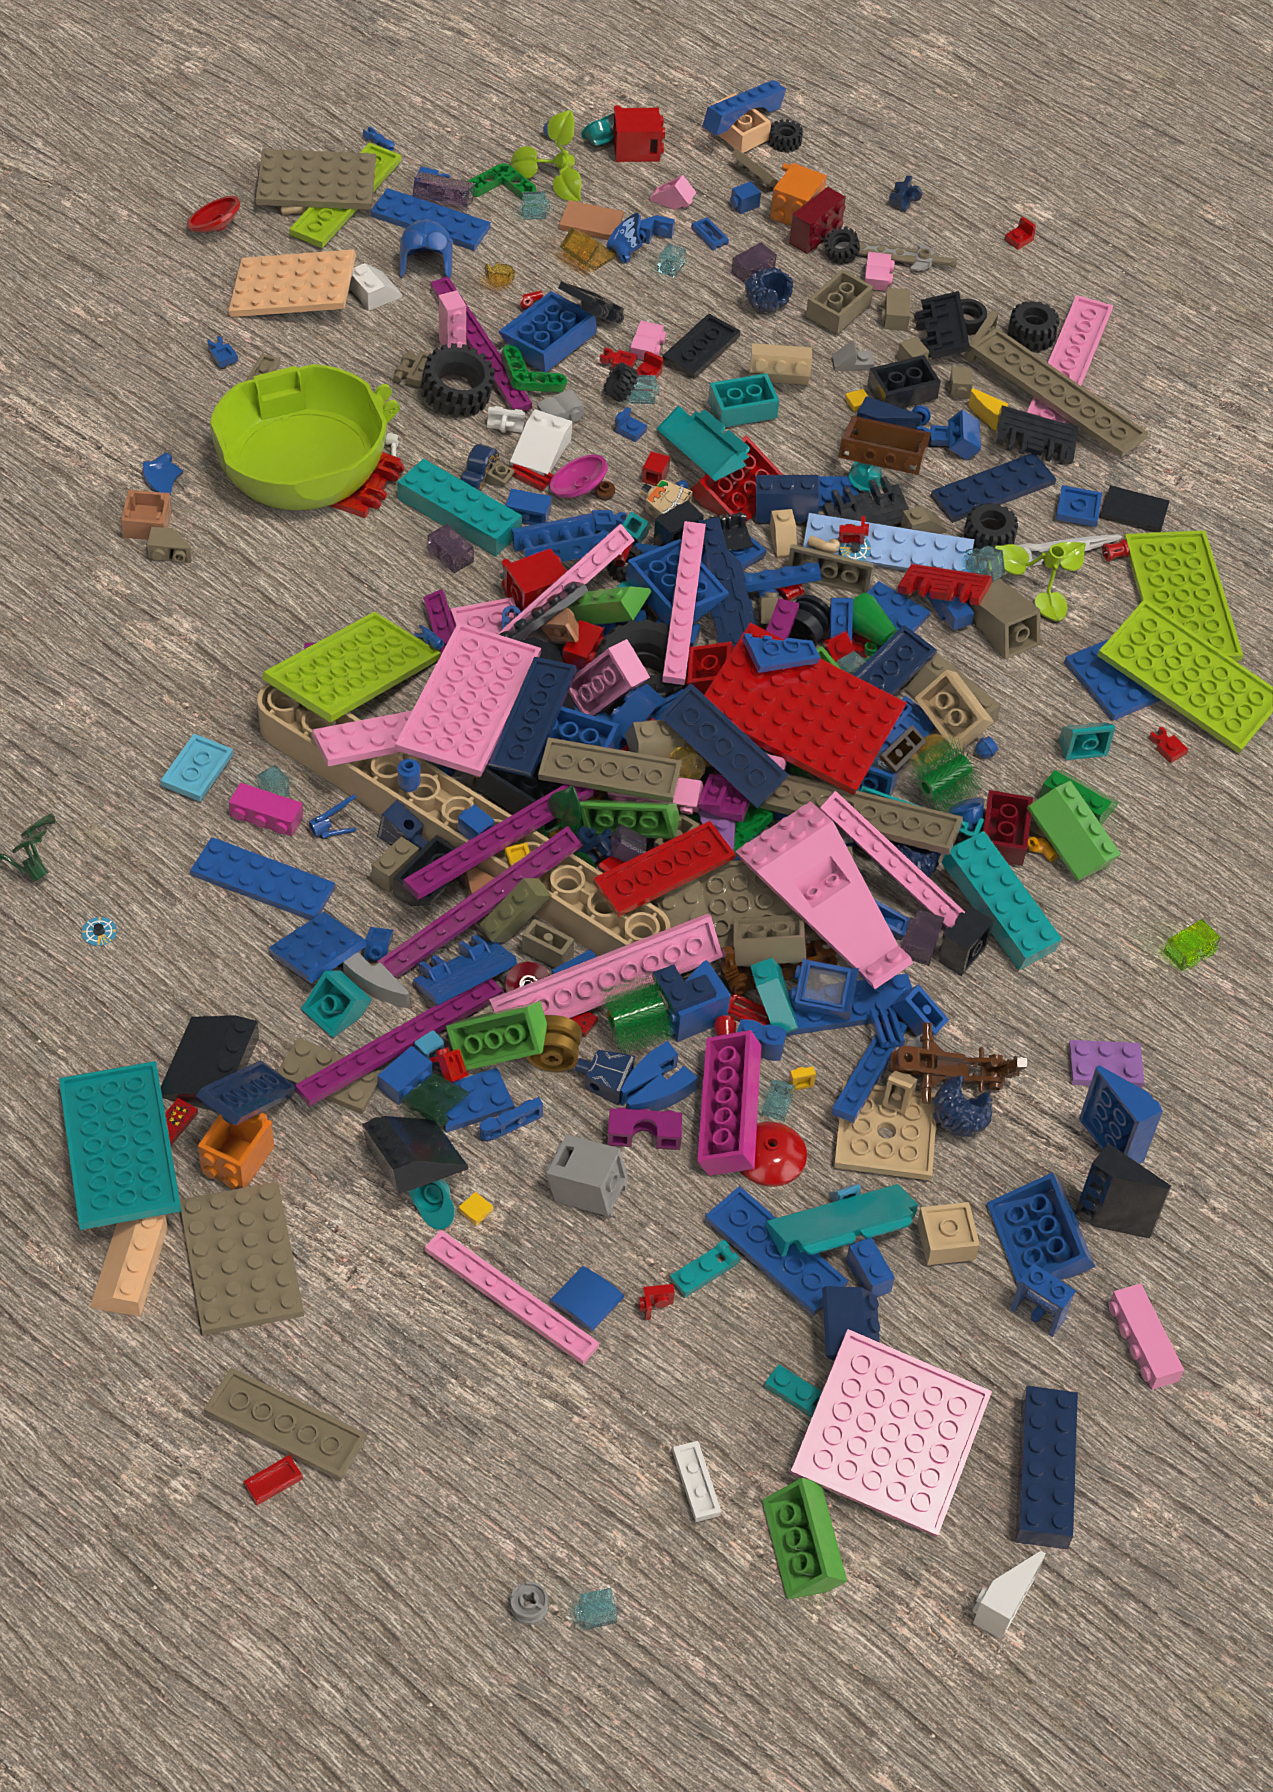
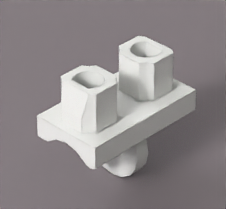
[487,406,525,433]

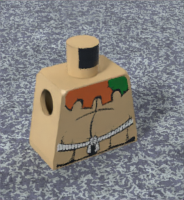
[640,480,692,518]

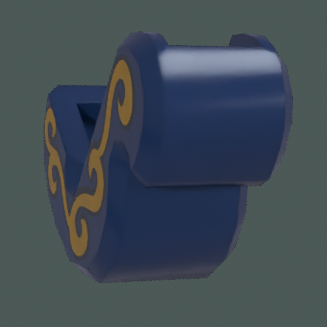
[460,443,499,491]

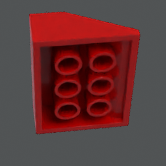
[690,435,783,523]

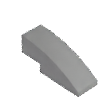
[343,952,410,1008]

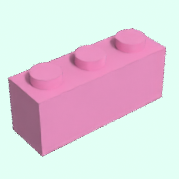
[439,290,466,348]

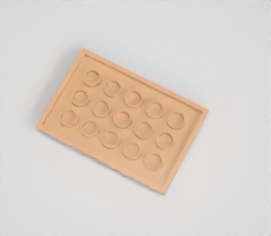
[229,249,356,317]

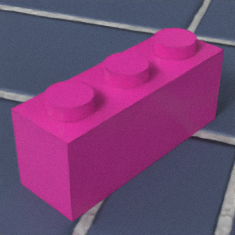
[229,782,304,836]

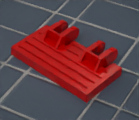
[329,452,405,518]
[898,564,992,606]

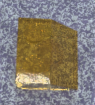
[559,227,617,271]

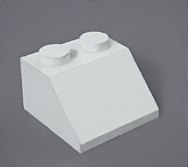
[349,263,402,311]

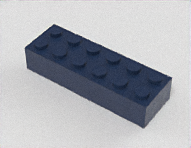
[1015,1386,1078,1549]

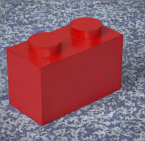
[562,620,604,670]

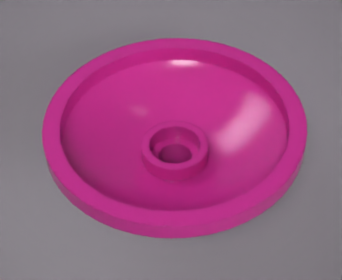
[550,454,608,498]

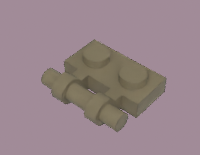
[393,350,429,387]

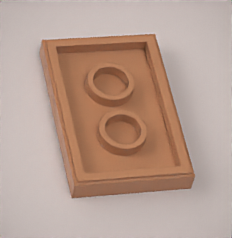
[559,200,624,240]

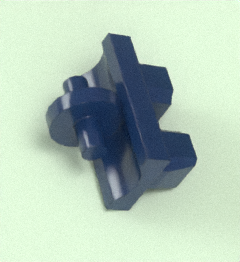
[889,176,923,212]
[577,826,615,863]

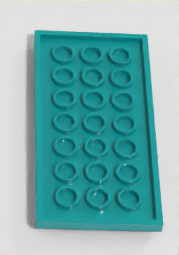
[59,1061,182,1230]

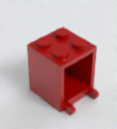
[613,105,665,162]
[501,548,568,612]

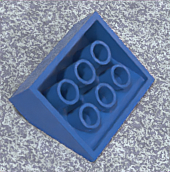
[499,291,597,372]
[626,539,729,628]
[538,706,622,765]
[1079,1065,1163,1164]
[987,1172,1096,1284]

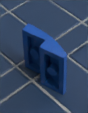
[550,1266,624,1331]

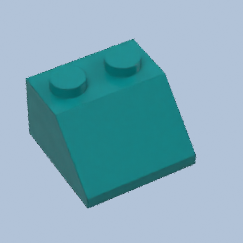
[1059,722,1115,761]
[301,971,372,1038]

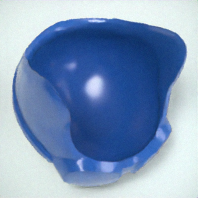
[399,218,454,278]

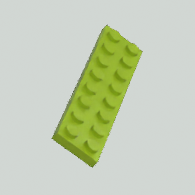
[289,142,402,248]

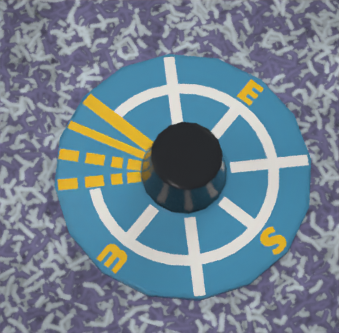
[840,537,871,561]
[81,917,117,946]

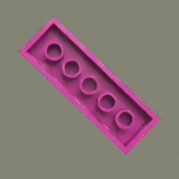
[698,1030,761,1176]

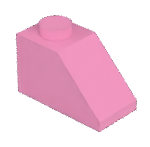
[649,175,696,210]

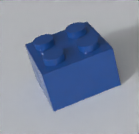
[610,684,667,739]

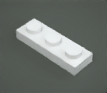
[672,1441,721,1522]

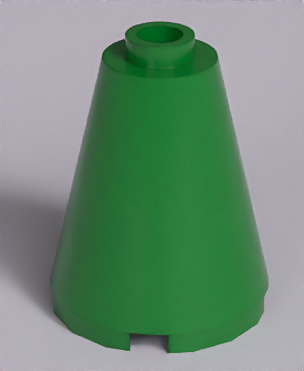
[852,592,898,646]

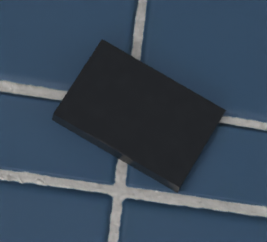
[1100,485,1170,532]

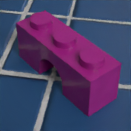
[607,1107,682,1150]

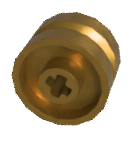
[526,1015,582,1072]

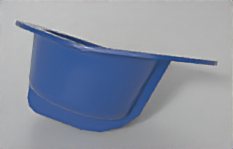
[949,797,985,831]

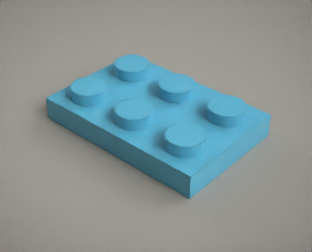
[160,734,234,802]

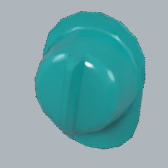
[581,113,614,146]
[849,462,882,492]
[409,1179,455,1230]

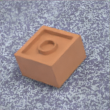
[121,490,172,540]

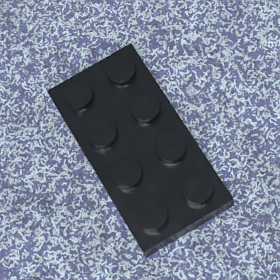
[662,313,741,379]

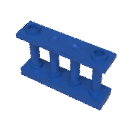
[511,513,606,562]

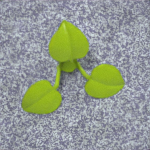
[510,110,581,202]
[994,542,1086,622]

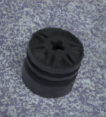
[788,594,830,648]

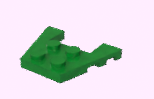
[679,805,773,856]

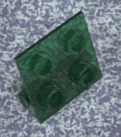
[401,1073,470,1126]

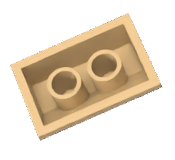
[749,343,812,385]

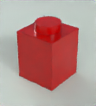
[642,451,670,486]

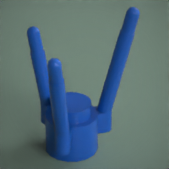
[308,794,357,839]

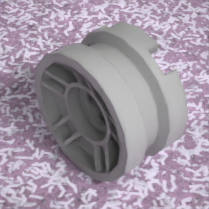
[510,1581,548,1625]

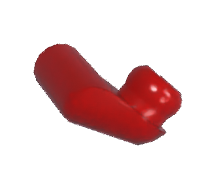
[520,290,543,310]

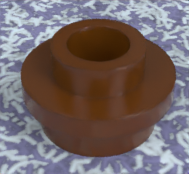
[595,481,615,500]

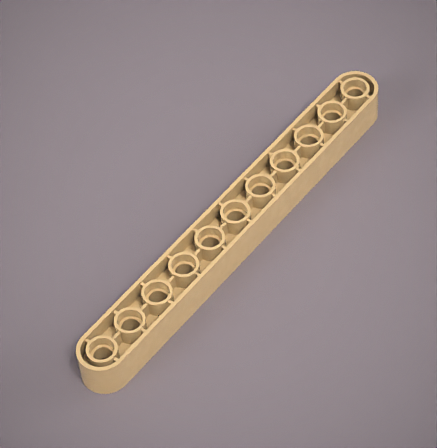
[257,683,670,956]

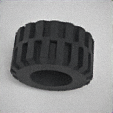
[1007,301,1060,352]
[963,503,1018,556]

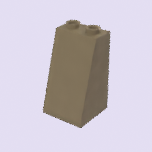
[966,575,1040,660]

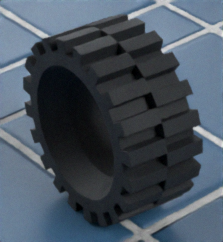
[420,343,495,418]

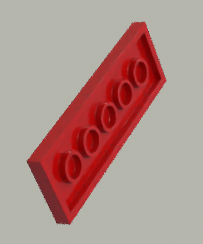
[593,821,736,917]

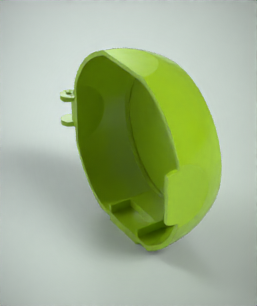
[210,364,400,510]

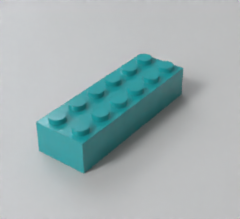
[397,458,522,557]
[941,831,1062,971]

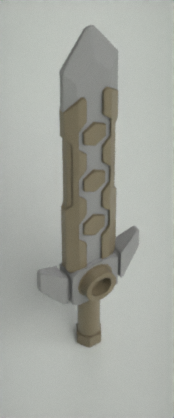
[835,240,957,271]

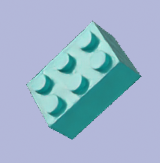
[708,373,779,427]

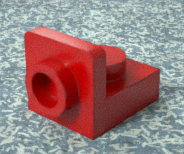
[1004,217,1036,250]
[636,351,663,386]
[839,516,869,544]
[822,631,855,662]
[429,1047,468,1084]
[638,1284,675,1320]

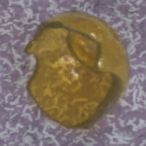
[484,262,515,287]
[916,734,949,765]

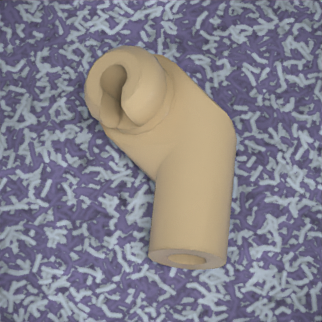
[281,206,309,215]
[808,535,840,554]

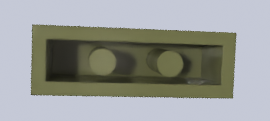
[479,878,552,942]

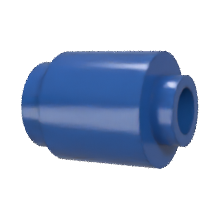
[397,759,421,792]

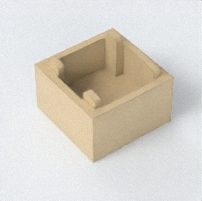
[917,1202,980,1265]

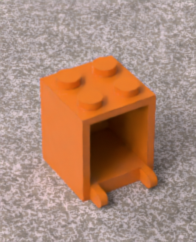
[770,163,827,226]
[198,1113,274,1189]

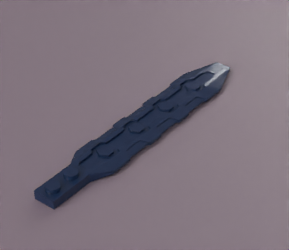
[698,518,756,647]

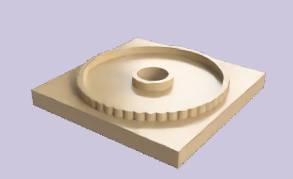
[834,1081,937,1181]

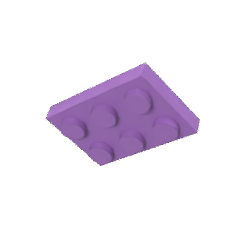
[1069,1040,1144,1088]

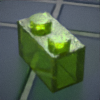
[1164,919,1221,971]

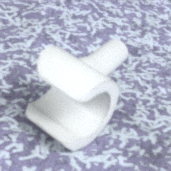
[386,433,398,456]

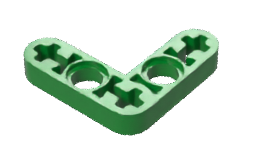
[466,163,536,202]
[501,345,568,392]

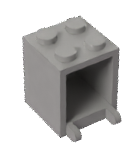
[546,1134,628,1218]

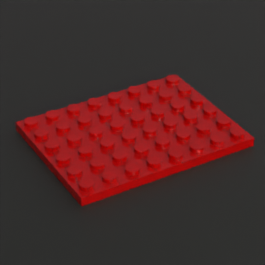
[704,623,907,795]

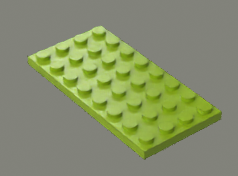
[1124,530,1243,661]
[1097,599,1273,754]
[262,611,441,723]

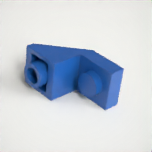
[639,215,675,244]

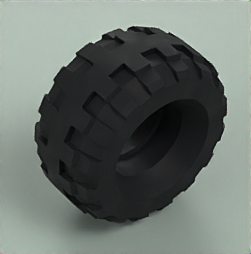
[595,619,690,709]

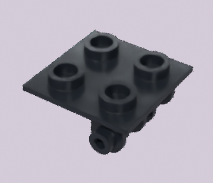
[708,512,753,551]

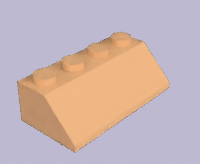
[90,1215,168,1317]

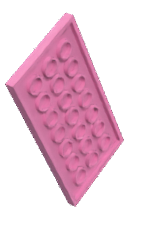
[395,622,541,777]

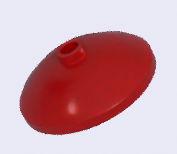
[187,196,241,233]
[740,1121,807,1187]

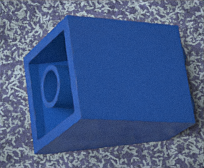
[666,960,730,1042]

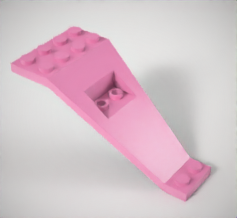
[735,801,913,989]

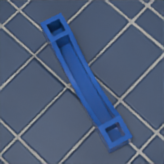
[702,80,786,136]

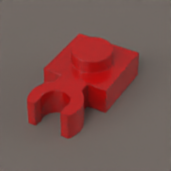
[600,348,637,368]
[1149,726,1188,763]

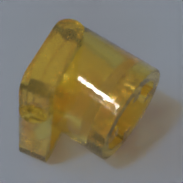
[669,743,708,780]

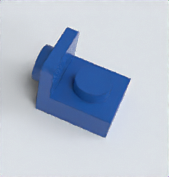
[615,407,647,442]
[364,927,393,962]

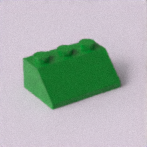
[1039,770,1119,825]

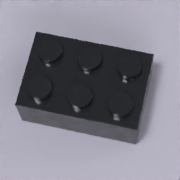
[867,355,941,408]

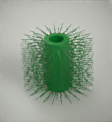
[906,735,984,813]
[600,972,674,1054]

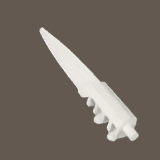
[975,534,1122,575]

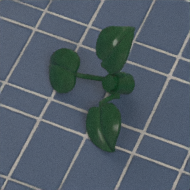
[536,786,596,868]
[0,813,55,883]

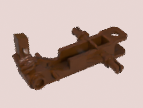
[719,940,838,995]
[889,1022,1027,1104]

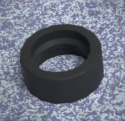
[961,299,987,335]

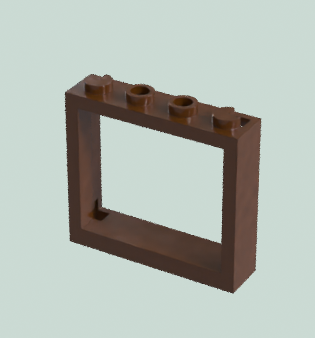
[838,415,931,475]

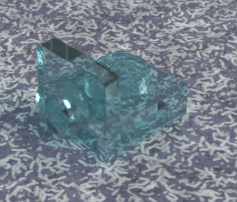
[762,1079,794,1122]

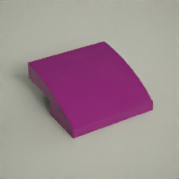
[697,774,751,822]

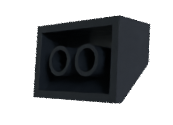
[393,835,456,906]

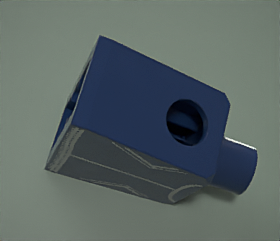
[377,800,428,852]
[575,1050,635,1105]

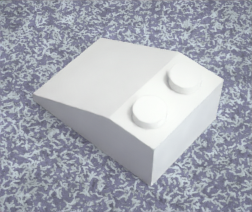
[510,409,572,476]
[972,1551,1046,1640]

